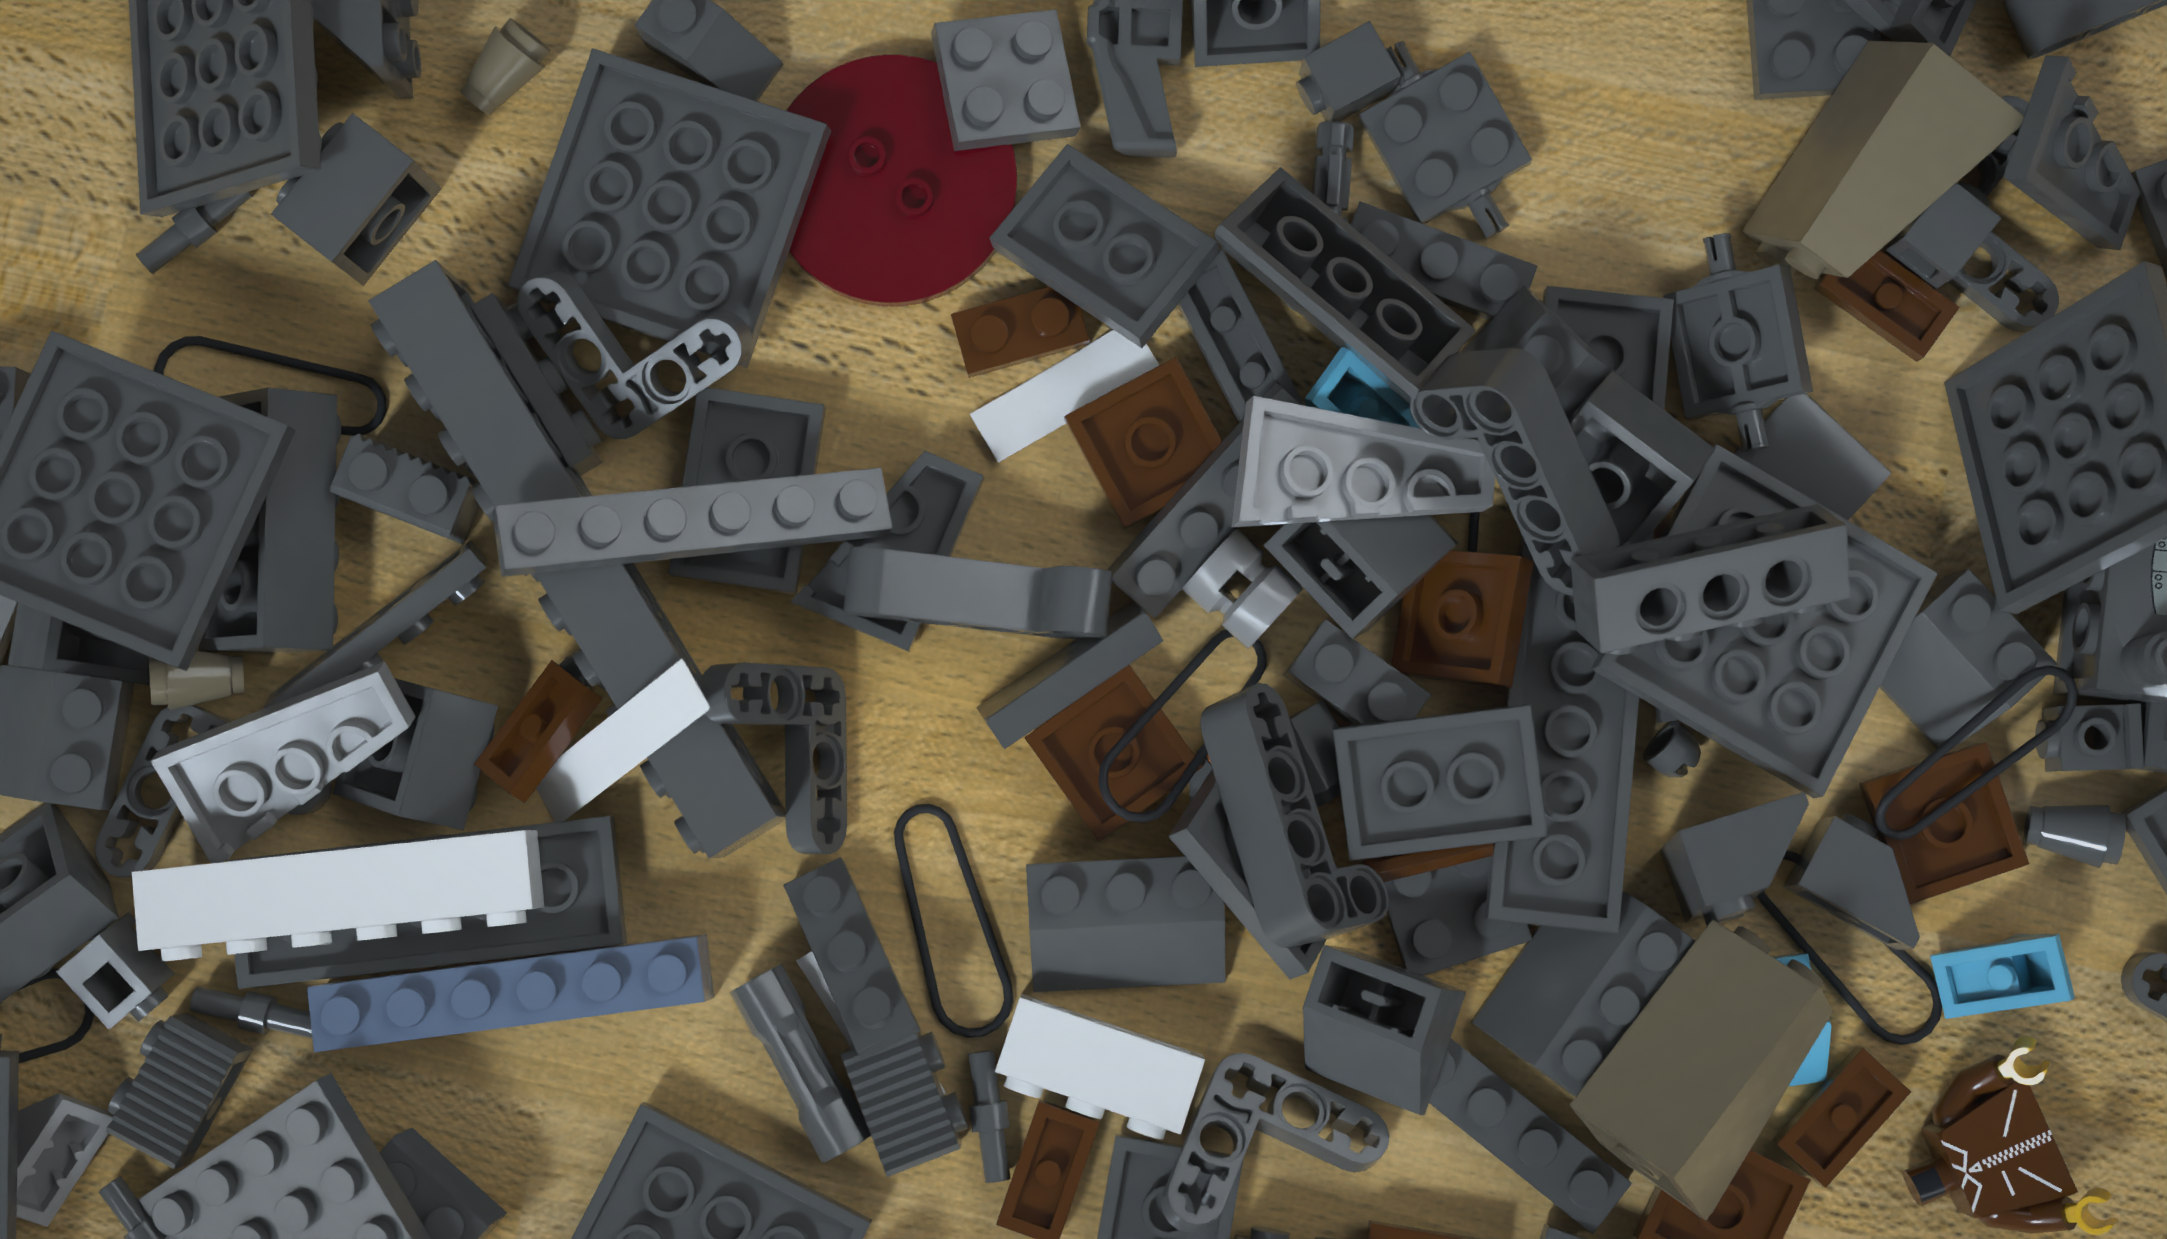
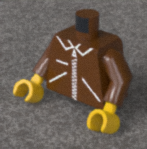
[1903,1036,2118,1235]

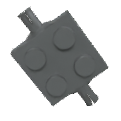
[1359,41,1532,239]
[1663,233,1813,452]

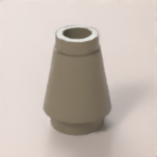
[460,18,550,115]
[149,651,245,711]

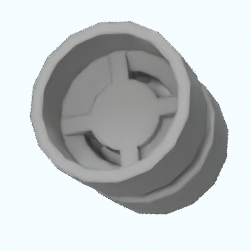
[1182,528,1304,649]

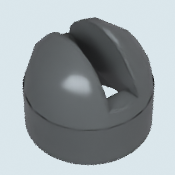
[1643,721,1701,778]

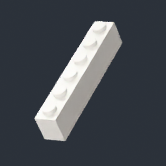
[132,830,544,962]

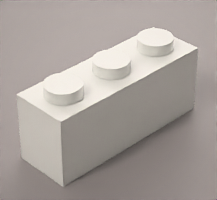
[995,994,1205,1140]

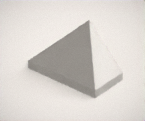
[17,1093,114,1227]

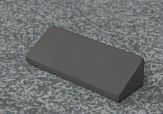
[976,601,1163,749]

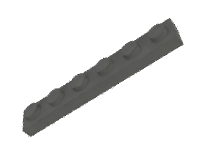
[492,468,892,577]

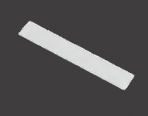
[536,659,710,822]

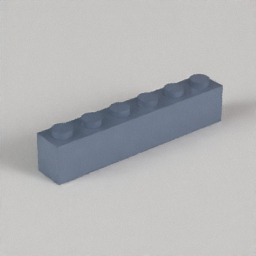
[307,934,714,1052]

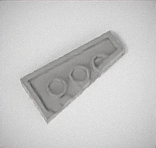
[1232,396,1495,527]
[151,661,415,864]

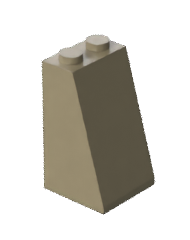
[1741,41,2024,279]
[1570,920,1833,1221]

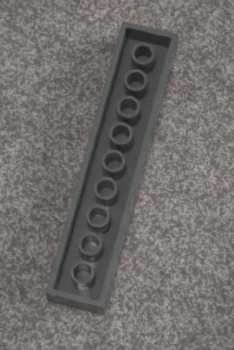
[368,260,786,858]

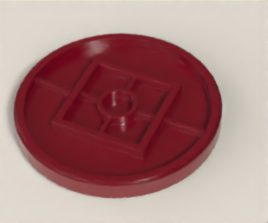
[786,55,1017,307]

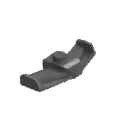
[1087,0,1183,158]

